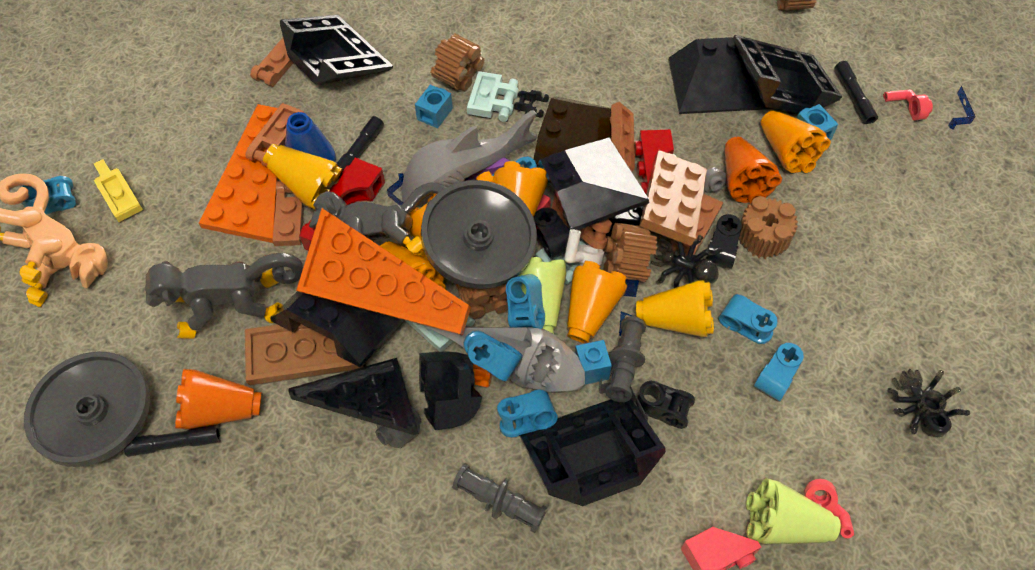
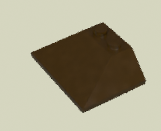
[533,96,612,168]

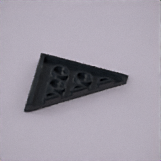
[288,358,419,435]

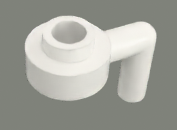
[564,229,604,266]

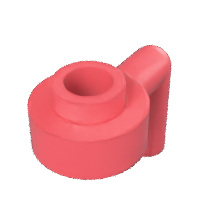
[883,90,933,120]
[804,479,854,538]

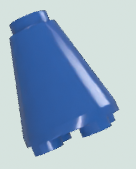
[285,112,336,162]

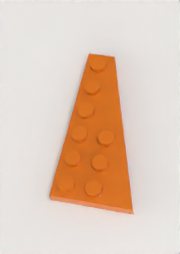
[199,104,279,243]
[296,208,471,335]

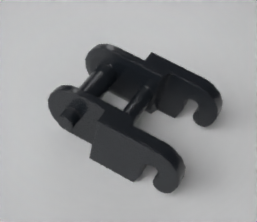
[514,90,549,118]

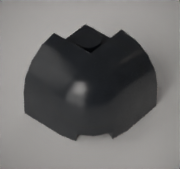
[419,351,482,430]

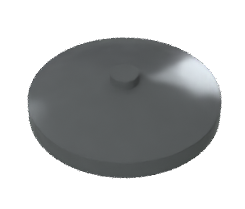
[421,180,537,289]
[24,351,150,467]

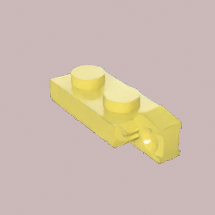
[94,159,143,222]

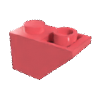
[681,527,761,570]

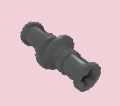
[605,316,647,402]
[452,463,548,533]

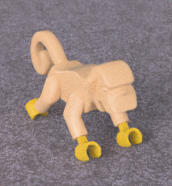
[0,174,108,307]

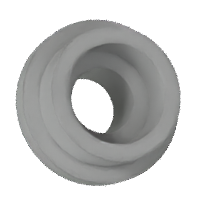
[704,168,727,192]

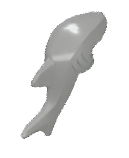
[401,110,537,207]
[423,325,585,393]

